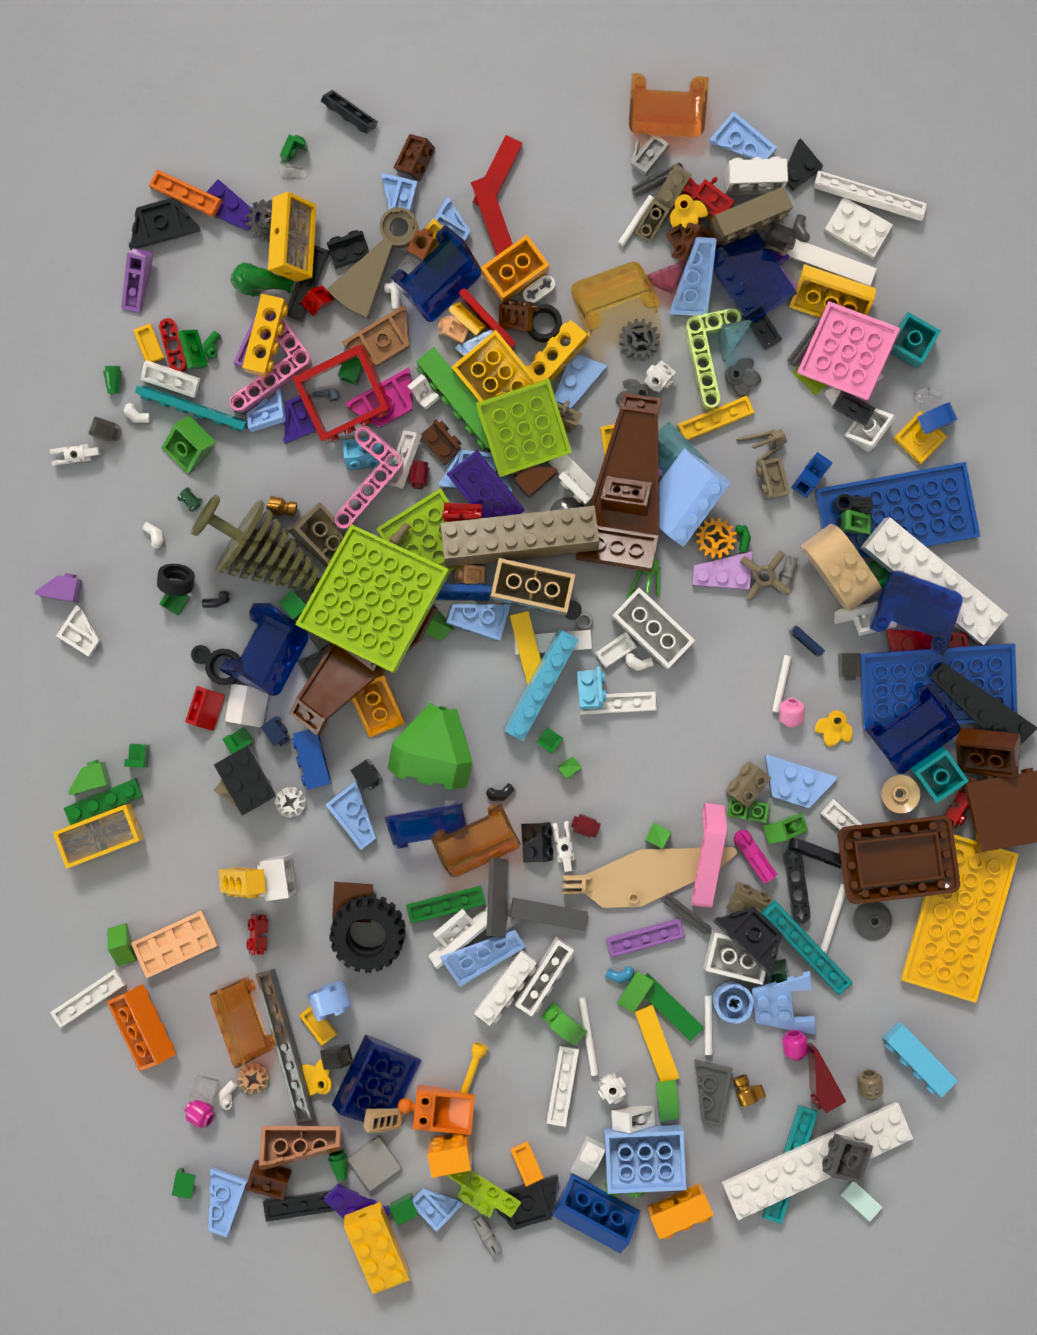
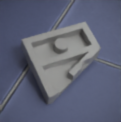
[631,124,669,176]

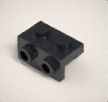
[521,822,554,862]

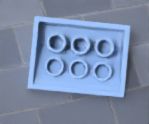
[659,448,731,547]
[604,1125,686,1194]

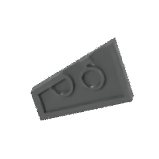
[694,1059,733,1127]

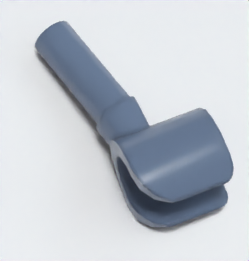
[312,388,340,401]

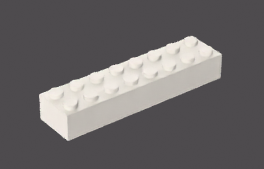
[860,517,1008,645]

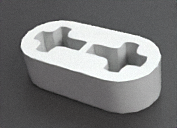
[523,275,555,305]

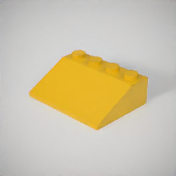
[451,330,538,402]

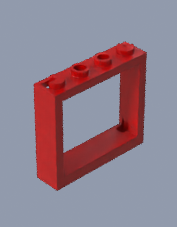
[292,345,393,443]

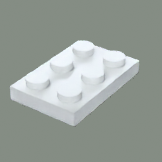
[824,197,893,259]

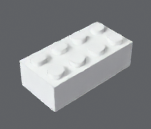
[611,588,695,669]

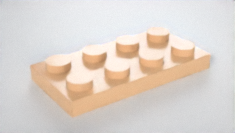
[131,910,218,978]

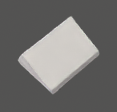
[844,408,895,453]
[225,684,270,727]

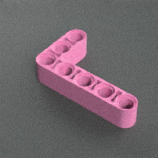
[230,320,312,414]
[335,426,402,529]
[692,803,727,908]

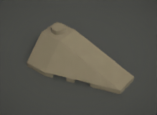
[288,502,344,567]

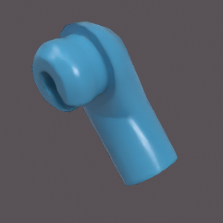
[605,966,634,983]

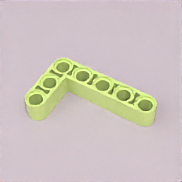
[685,309,741,411]

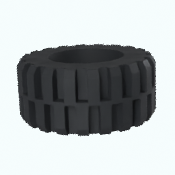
[329,894,406,973]

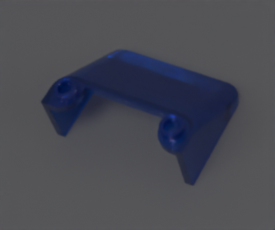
[390,225,481,322]
[869,570,963,656]
[218,603,309,696]
[865,683,961,774]
[385,802,469,849]

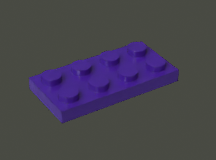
[447,450,525,518]

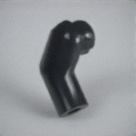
[202,591,230,608]
[486,783,515,801]

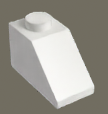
[612,1106,656,1133]
[570,1136,605,1181]

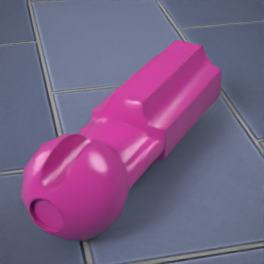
[734,830,778,884]

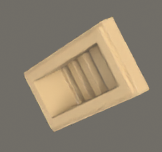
[363,1108,403,1133]

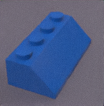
[552,1174,640,1253]

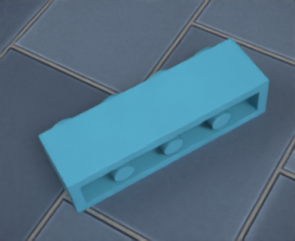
[882,1022,958,1097]

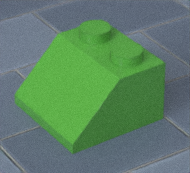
[161,415,216,474]

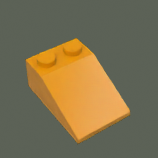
[352,672,405,737]

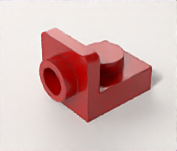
[301,285,335,316]

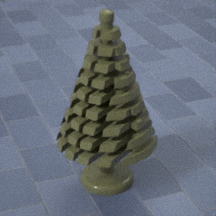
[190,494,322,594]

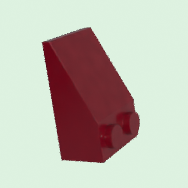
[808,1042,847,1113]

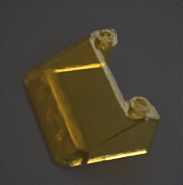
[571,262,661,337]

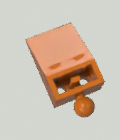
[398,1085,475,1135]

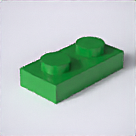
[178,330,208,369]

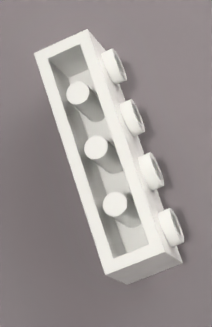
[514,937,574,1016]
[474,949,537,1026]

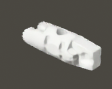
[50,444,101,466]
[552,821,575,872]

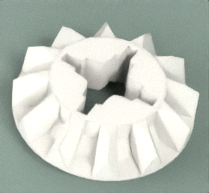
[275,787,306,818]

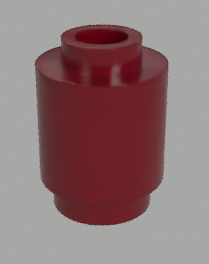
[409,460,430,489]
[571,814,601,838]

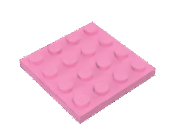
[797,302,901,401]

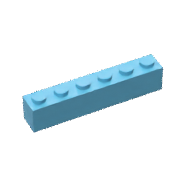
[504,628,579,741]

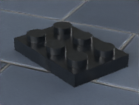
[214,745,277,816]

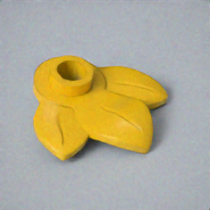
[670,194,708,228]
[814,710,853,747]
[302,1059,332,1096]

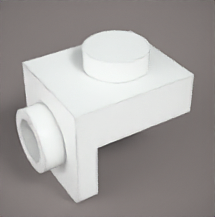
[407,374,440,409]

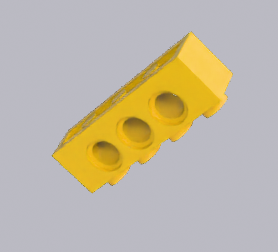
[242,294,288,377]
[526,320,590,383]
[218,867,266,899]

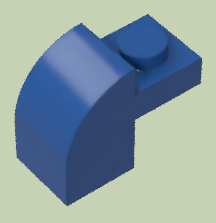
[917,402,958,434]
[791,452,833,498]

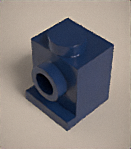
[261,716,290,747]

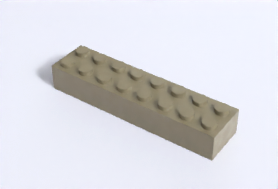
[441,506,599,567]

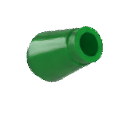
[103,366,122,393]
[328,1149,348,1181]

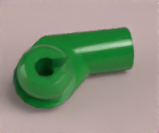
[203,330,221,359]
[735,525,751,553]

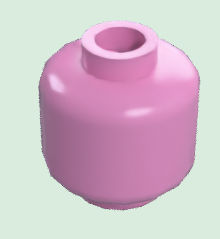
[779,698,805,728]

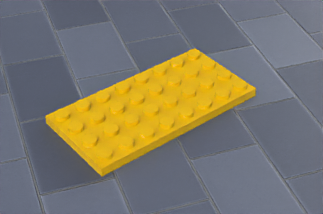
[900,835,1019,1003]

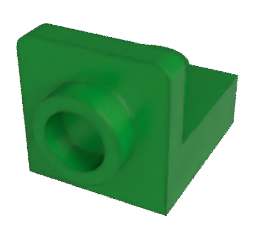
[280,134,308,164]
[867,560,894,588]

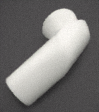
[384,282,401,309]
[124,403,151,423]
[142,522,164,549]
[625,653,654,671]
[219,1079,238,1110]

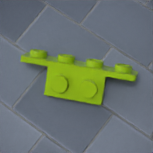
[446,1170,521,1218]

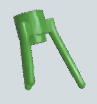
[626,559,661,599]

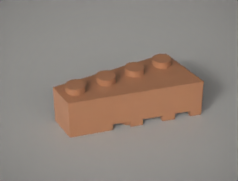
[259,1126,342,1170]

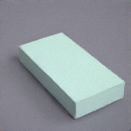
[840,1181,883,1222]

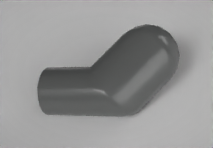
[792,214,810,242]

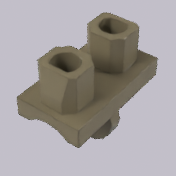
[557,400,582,433]

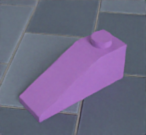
[121,248,153,313]

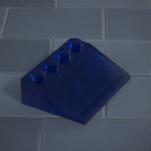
[713,233,797,325]
[332,1034,422,1123]

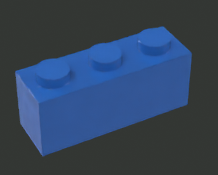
[291,729,332,790]

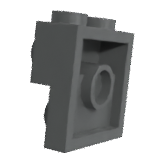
[822,1133,873,1183]

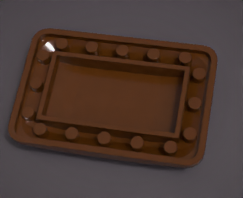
[837,815,961,904]

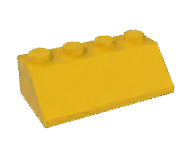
[789,264,876,317]

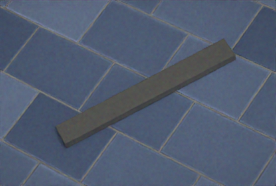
[256,969,316,1124]

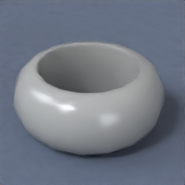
[575,613,593,630]

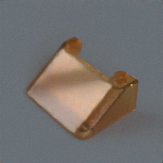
[629,73,709,137]
[430,804,521,877]
[210,975,275,1069]

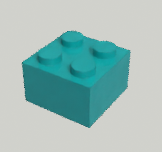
[890,312,941,369]
[910,747,969,803]

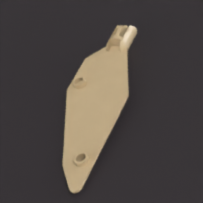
[562,847,737,908]

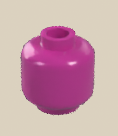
[782,1030,809,1061]
[185,1099,215,1128]

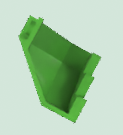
[387,702,472,790]

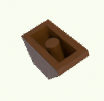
[514,466,558,498]

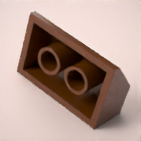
[955,728,1021,779]

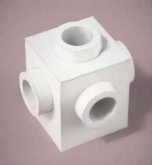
[644,360,676,393]
[598,1073,627,1104]

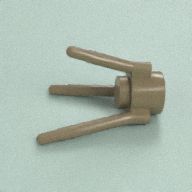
[736,429,787,463]

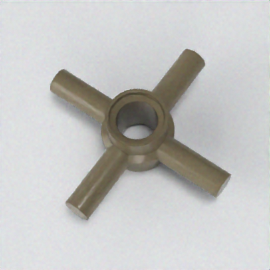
[740,550,791,601]

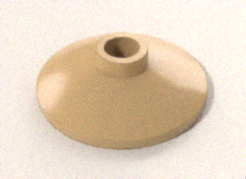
[881,775,920,813]

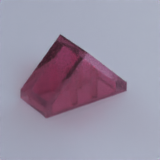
[646,262,685,294]

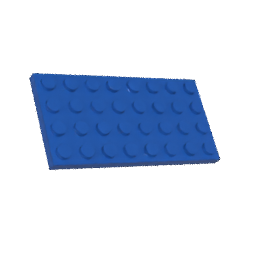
[815,462,980,559]
[859,643,1018,731]

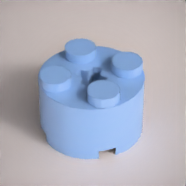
[307,981,351,1021]
[712,981,754,1024]

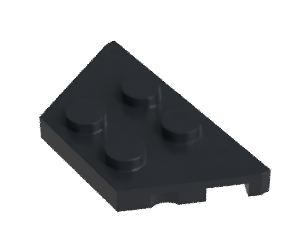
[129,197,201,250]
[713,906,782,975]
[495,1174,558,1230]

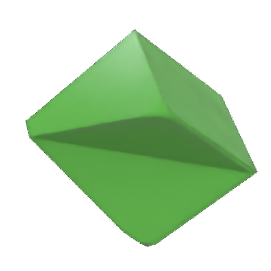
[558,757,582,779]
[645,822,671,849]

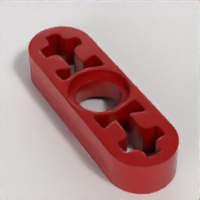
[159,318,187,372]

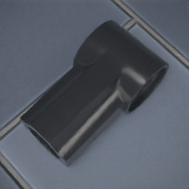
[831,494,873,514]

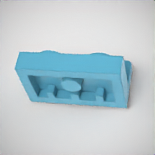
[343,436,382,470]
[577,666,606,710]

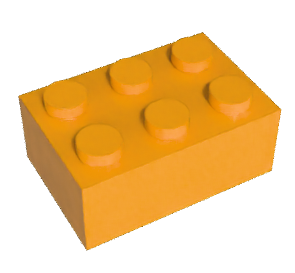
[481,235,549,303]
[427,1133,473,1178]
[647,1183,714,1239]

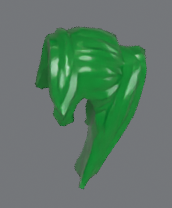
[230,262,294,297]

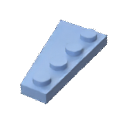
[669,237,716,316]
[440,930,526,987]

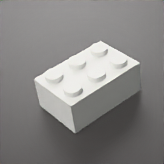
[724,156,788,196]
[257,854,297,901]
[703,930,766,985]

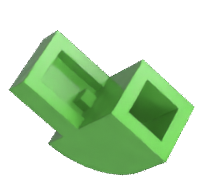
[541,1002,588,1046]

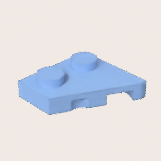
[381,173,418,211]
[247,388,286,432]
[412,1188,463,1232]

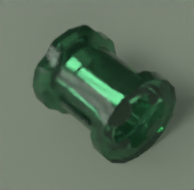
[177,487,203,512]

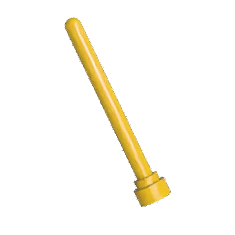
[460,1042,488,1093]

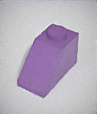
[35,573,82,603]

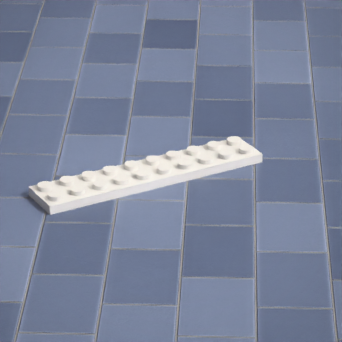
[721,1102,913,1220]

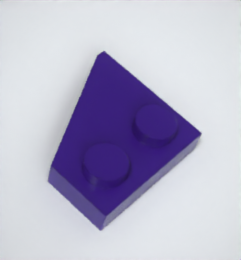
[283,396,316,444]

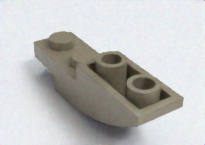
[634,164,692,243]

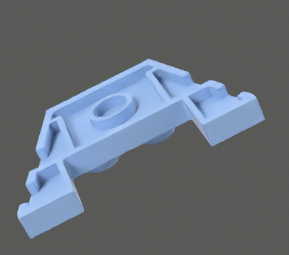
[752,971,816,1034]

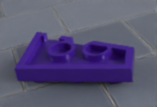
[207,179,256,231]
[324,1184,391,1219]

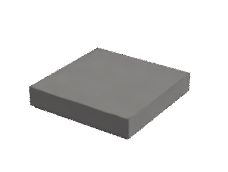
[347,1135,402,1191]

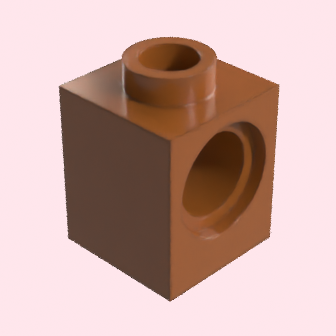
[407,228,437,260]

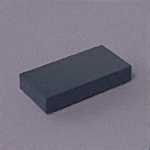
[789,625,825,657]

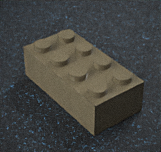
[706,186,793,248]

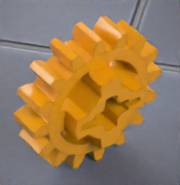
[695,517,737,559]

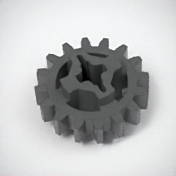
[245,199,272,242]
[619,318,660,361]

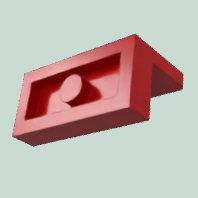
[185,686,225,731]

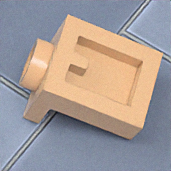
[437,315,469,344]
[454,565,485,585]

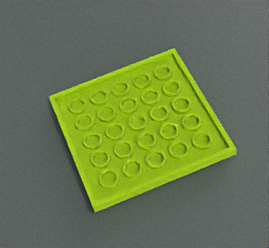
[295,524,450,674]

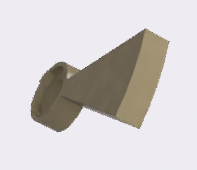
[327,207,419,320]

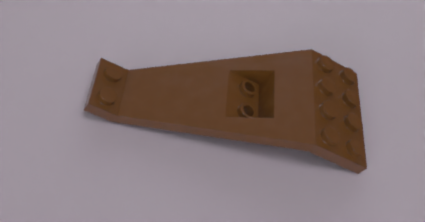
[576,393,662,572]
[289,605,438,735]

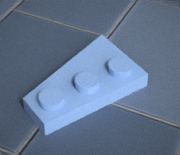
[325,781,377,850]

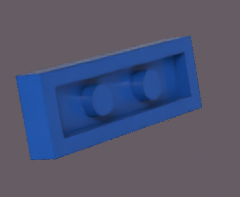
[435,583,492,601]

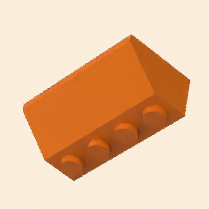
[106,984,176,1071]

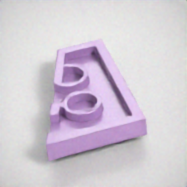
[692,551,753,590]

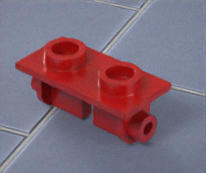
[442,502,482,522]
[944,788,969,829]
[246,914,269,955]

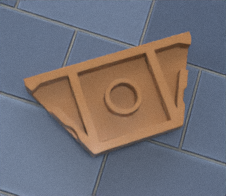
[342,304,409,366]

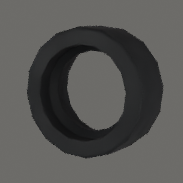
[527,304,562,343]
[157,563,195,596]
[205,649,244,685]

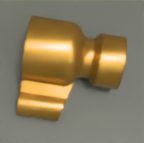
[266,496,297,517]
[733,1074,766,1107]

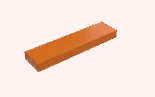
[148,169,223,218]

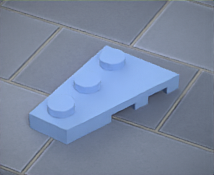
[709,111,777,159]
[554,354,607,408]
[445,604,511,641]
[208,1167,248,1237]

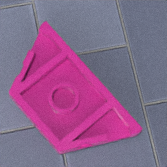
[345,367,413,429]

